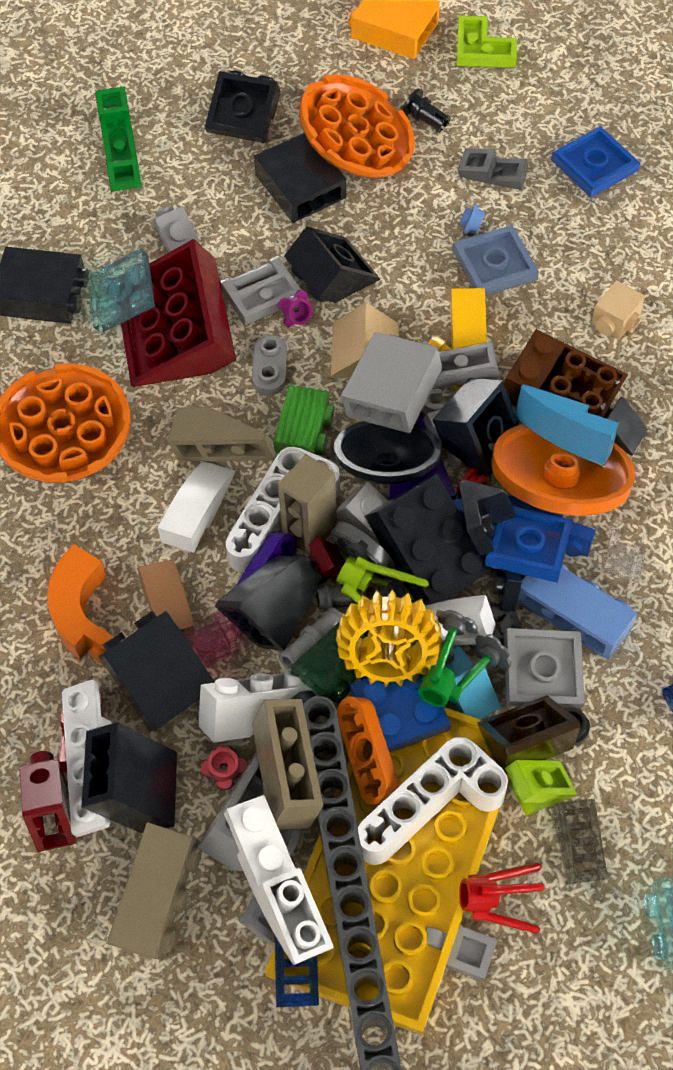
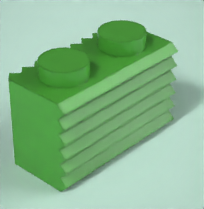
[273,385,335,455]

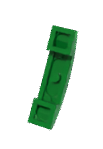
[95,86,142,192]

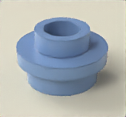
[459,204,485,235]

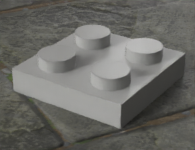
[504,628,585,709]

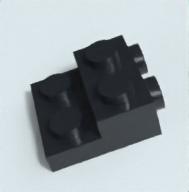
[204,70,281,143]

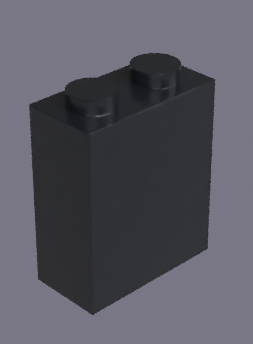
[254,133,346,223]
[0,246,89,324]
[99,611,215,732]
[81,722,177,833]

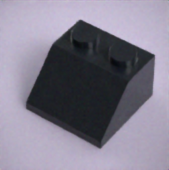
[284,226,380,303]
[432,378,519,478]

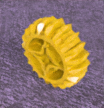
[336,589,442,687]

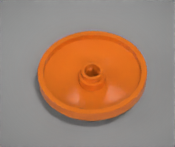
[491,424,635,516]

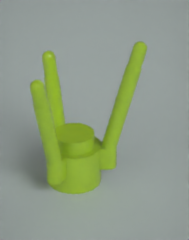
[336,555,429,604]

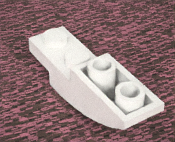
[224,795,334,965]

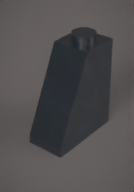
[214,554,323,651]

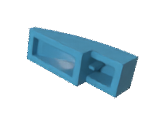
[515,384,619,466]

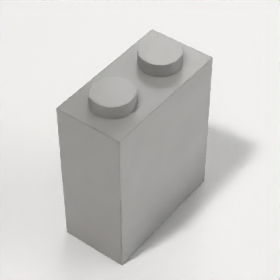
[341,332,442,433]

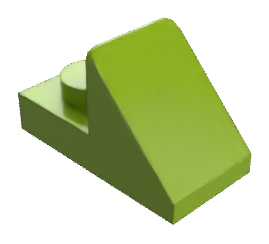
[505,760,577,816]

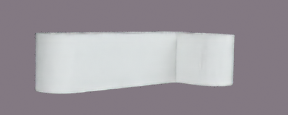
[226,447,340,573]
[358,737,508,865]

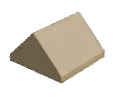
[331,302,399,378]

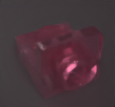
[184,610,241,668]

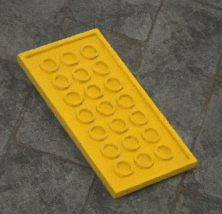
[265,707,510,1036]

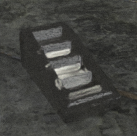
[551,798,608,885]

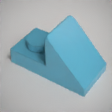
[444,646,501,719]

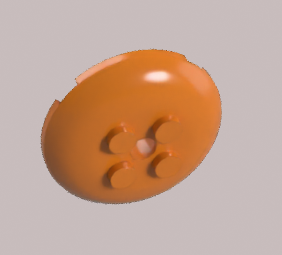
[299,74,415,178]
[0,363,131,483]

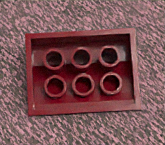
[114,239,236,387]

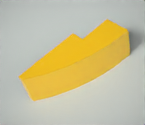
[450,288,487,392]

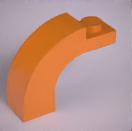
[47,544,114,665]

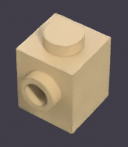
[592,280,645,340]

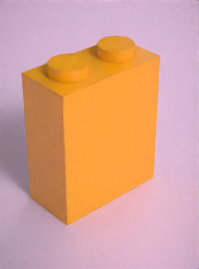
[348,0,440,59]

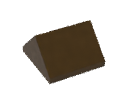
[477,695,580,775]

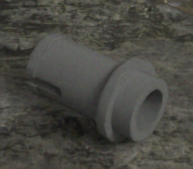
[316,583,363,611]

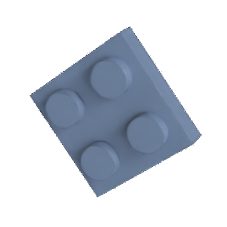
[453,225,539,296]

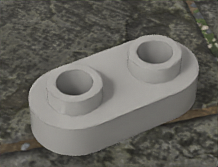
[252,335,287,395]

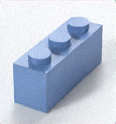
[517,563,637,660]

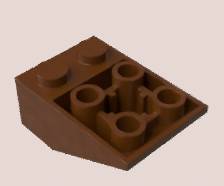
[504,329,628,418]

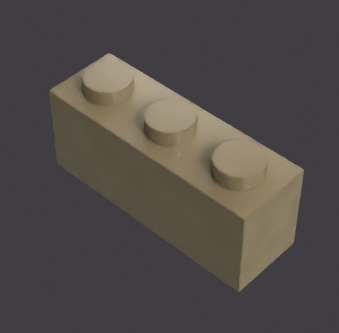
[278,454,337,555]
[252,699,323,830]
[106,823,202,960]

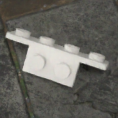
[62,680,112,837]

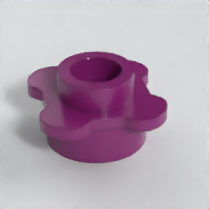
[278,290,313,328]

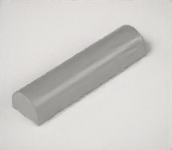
[432,342,499,389]

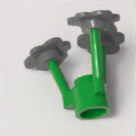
[413,610,511,707]

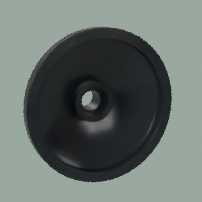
[334,421,441,485]

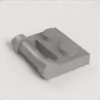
[220,256,301,326]

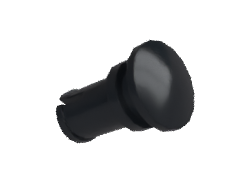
[402,88,451,133]

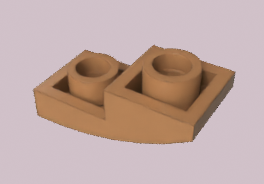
[137,559,194,631]

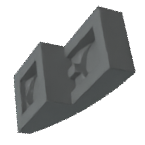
[458,148,529,190]

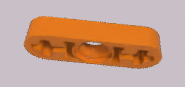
[337,697,399,805]

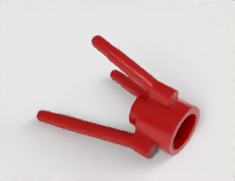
[459,863,545,933]

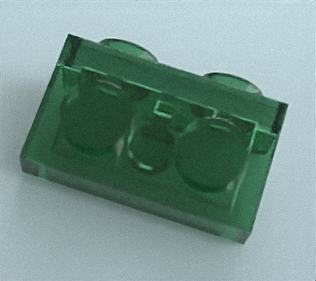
[291,623,368,704]

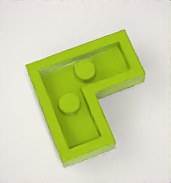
[457,15,517,68]

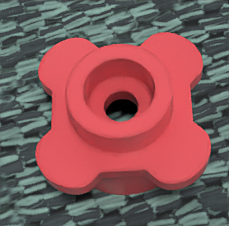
[201,745,247,790]

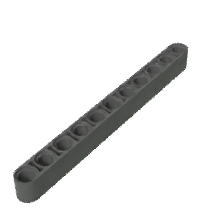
[303,696,402,1070]

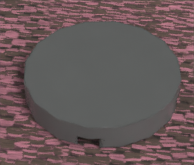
[331,521,396,578]

